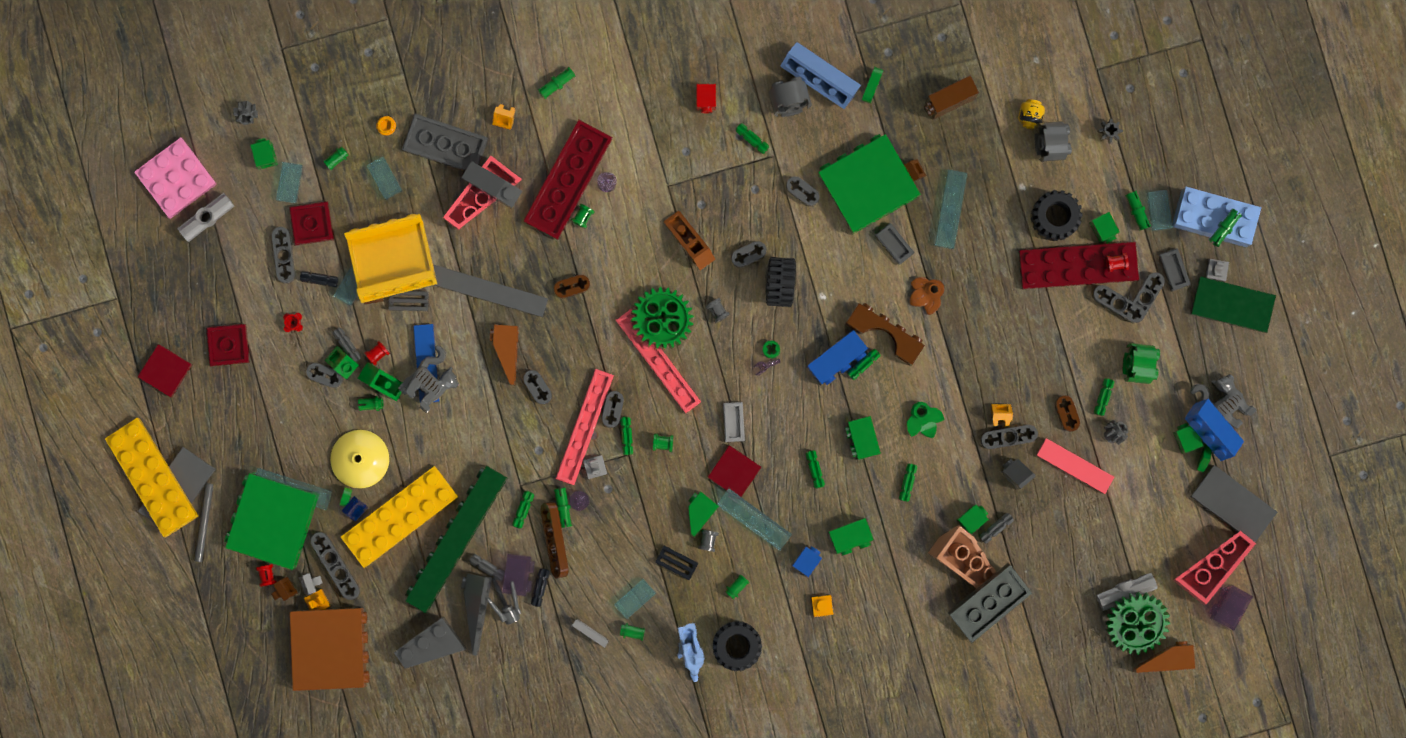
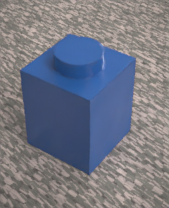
[792,546,822,577]

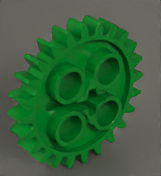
[630,287,694,350]
[1106,592,1171,655]

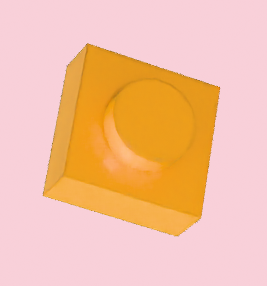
[811,595,833,617]

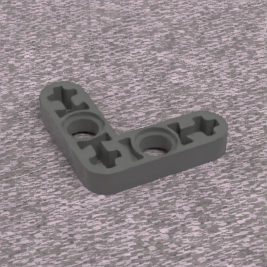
[1092,272,1165,324]

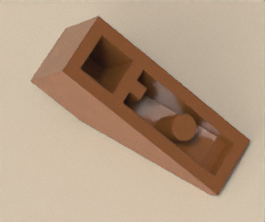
[663,211,715,270]
[490,325,519,386]
[1133,641,1195,673]

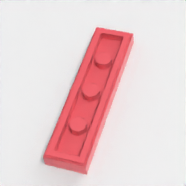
[1036,438,1114,494]

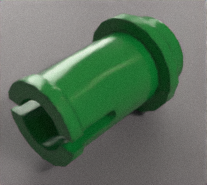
[323,146,349,170]
[358,396,384,411]
[725,574,750,600]
[620,623,645,641]

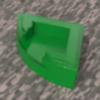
[1197,444,1212,472]

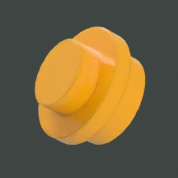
[376,116,396,136]

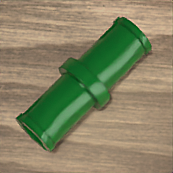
[538,67,576,99]
[1125,190,1151,231]
[1209,209,1242,247]
[554,487,572,528]

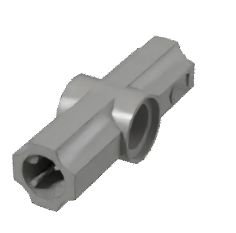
[177,193,235,242]
[1096,573,1158,611]

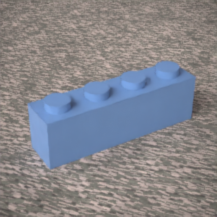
[780,42,861,109]

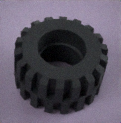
[1031,190,1083,241]
[766,257,796,307]
[713,621,762,671]

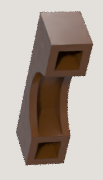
[845,303,925,366]

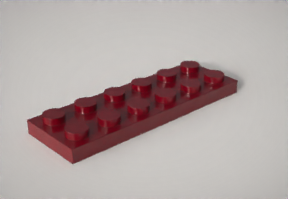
[524,120,613,240]
[1019,242,1139,290]

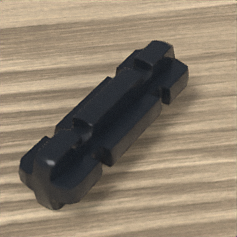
[300,271,338,287]
[531,568,550,607]

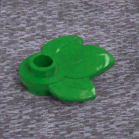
[907,402,945,438]

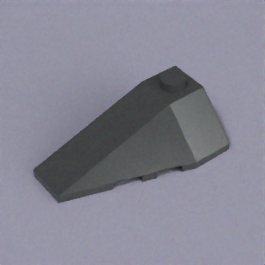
[461,573,492,656]

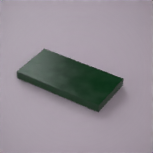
[1190,277,1276,333]

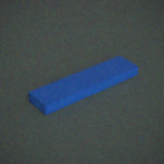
[414,324,440,403]

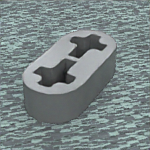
[786,176,819,207]
[731,241,767,268]
[306,363,343,388]
[524,370,552,404]
[602,391,624,428]

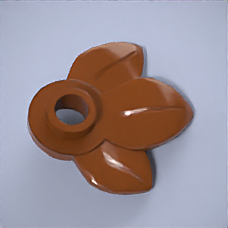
[909,277,945,315]

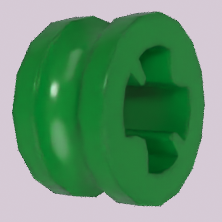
[763,340,780,359]

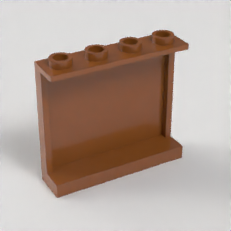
[290,608,370,691]

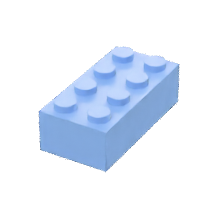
[1172,187,1261,247]

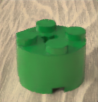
[1122,343,1160,384]

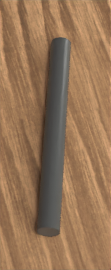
[194,483,214,562]

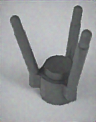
[486,578,521,625]

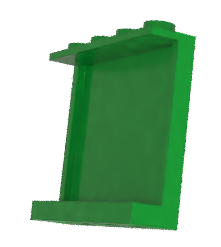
[818,134,921,235]
[224,472,320,570]

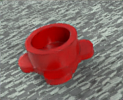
[283,313,303,333]

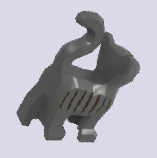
[398,345,459,413]
[1190,374,1257,429]

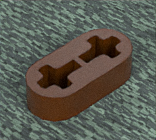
[554,275,590,299]
[1055,395,1080,432]

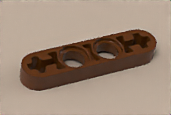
[540,502,569,579]

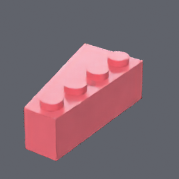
[443,156,522,230]
[1173,531,1256,605]

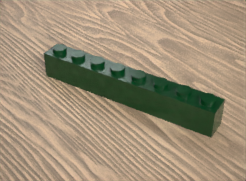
[405,466,508,613]

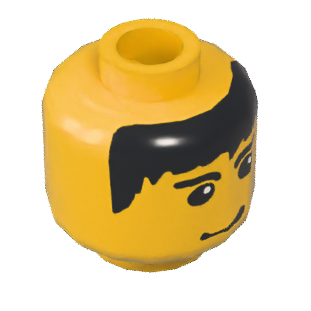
[1018,99,1045,129]

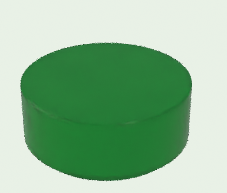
[339,487,352,507]

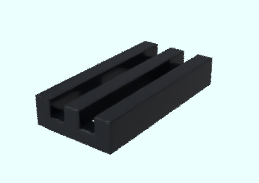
[655,545,699,581]

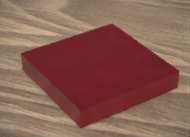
[289,201,334,246]
[206,324,250,367]
[138,344,193,398]
[708,445,761,499]

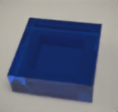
[341,496,368,521]

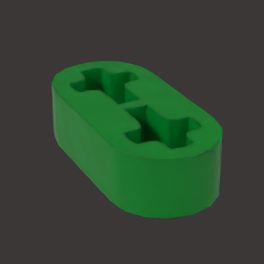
[862,67,884,104]

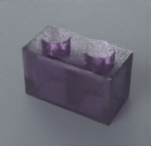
[502,554,535,596]
[1209,585,1253,631]

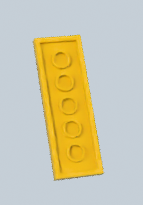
[105,418,199,538]
[341,466,458,568]

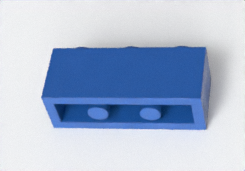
[807,330,868,385]
[1185,399,1244,461]

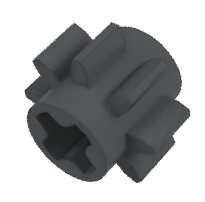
[233,101,258,125]
[1097,118,1123,144]
[1104,420,1128,445]

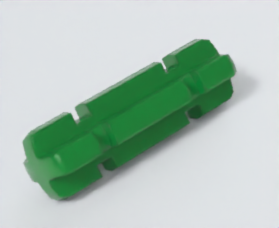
[736,123,769,154]
[847,349,881,380]
[1094,378,1115,416]
[620,417,633,455]
[806,450,825,489]
[899,463,917,502]
[512,491,535,529]

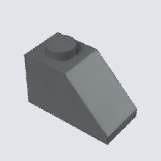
[1001,459,1035,489]

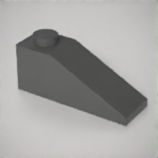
[461,161,522,209]

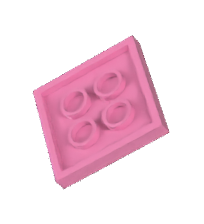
[135,137,217,219]

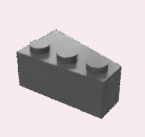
[394,617,467,669]

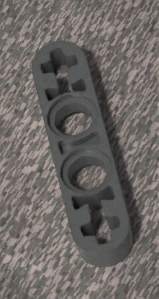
[311,532,360,600]

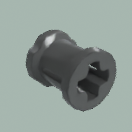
[706,298,730,323]
[698,529,719,552]

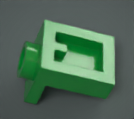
[324,346,359,379]

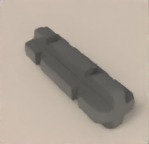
[333,328,361,362]
[979,513,1014,544]
[469,554,506,581]

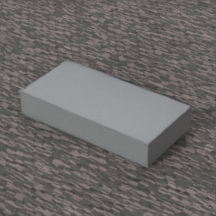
[723,402,745,442]
[572,619,609,648]

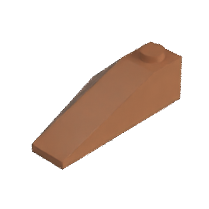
[928,525,996,589]

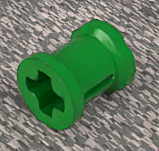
[571,203,595,229]
[653,433,674,452]

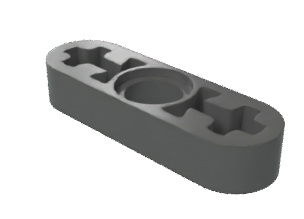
[272,227,296,284]
[981,425,1038,449]

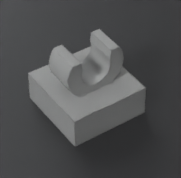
[1205,259,1229,282]
[583,455,607,479]
[299,573,323,596]

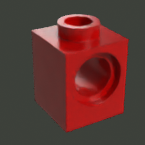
[697,84,716,114]

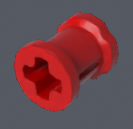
[1106,253,1129,273]
[364,341,390,366]
[256,564,277,587]

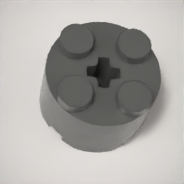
[768,77,812,117]
[1035,121,1072,162]

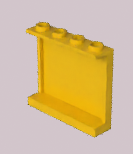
[344,214,438,303]

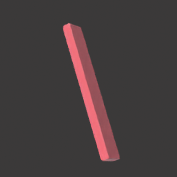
[616,309,701,414]
[556,369,614,485]

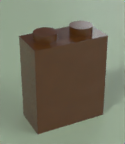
[924,75,979,120]

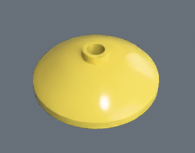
[330,430,389,488]

